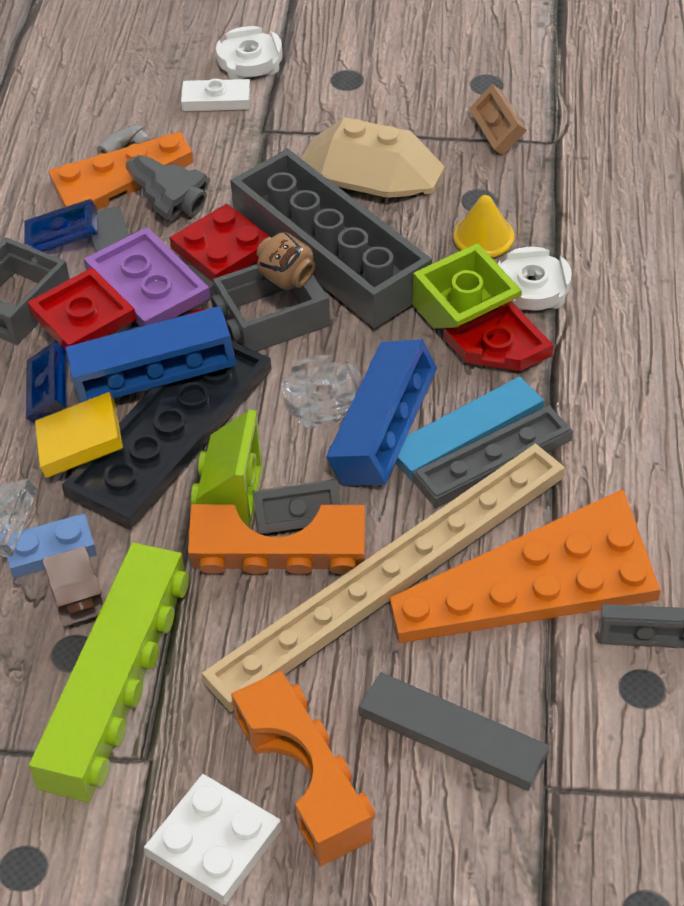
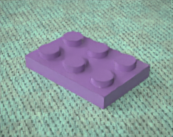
[84,227,211,327]

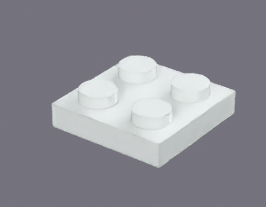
[144,774,282,905]

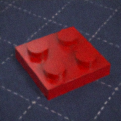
[169,204,270,283]
[27,267,137,350]

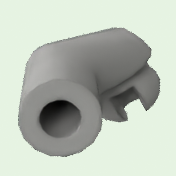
[97,124,149,154]

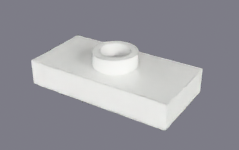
[181,79,251,112]

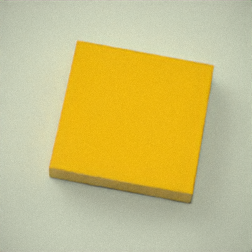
[35,392,123,478]

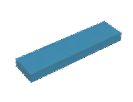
[395,376,544,481]

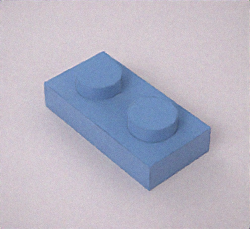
[2,513,97,579]

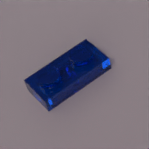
[24,199,98,252]
[26,341,66,424]

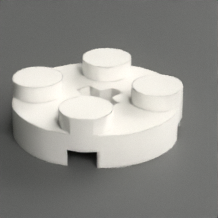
[216,26,283,80]
[498,247,571,311]

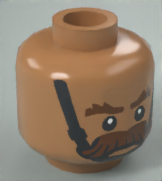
[256,232,315,290]

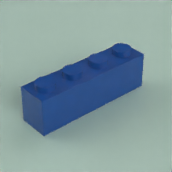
[66,306,237,403]
[326,339,437,486]

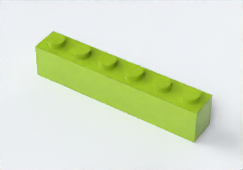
[29,542,189,803]

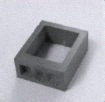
[0,237,70,345]
[211,264,330,352]

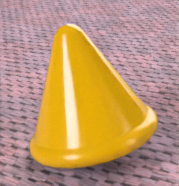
[453,195,515,258]

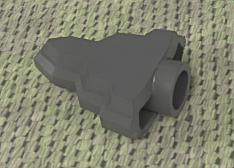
[125,155,210,222]

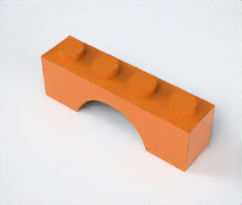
[188,504,366,574]
[231,670,375,867]

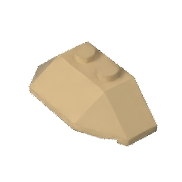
[301,117,445,198]

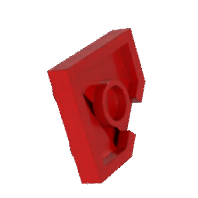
[444,301,554,371]

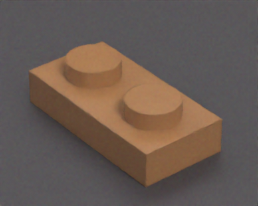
[469,84,527,155]

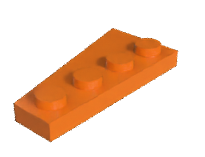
[48,132,193,223]

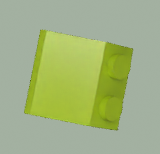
[412,243,522,329]
[191,410,263,528]

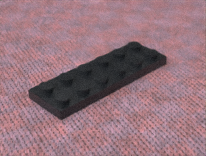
[62,341,272,529]

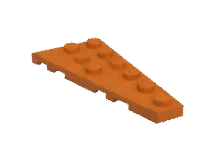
[390,489,661,643]

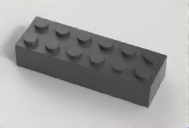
[230,148,432,328]

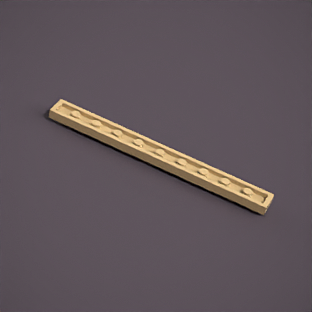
[202,443,565,712]

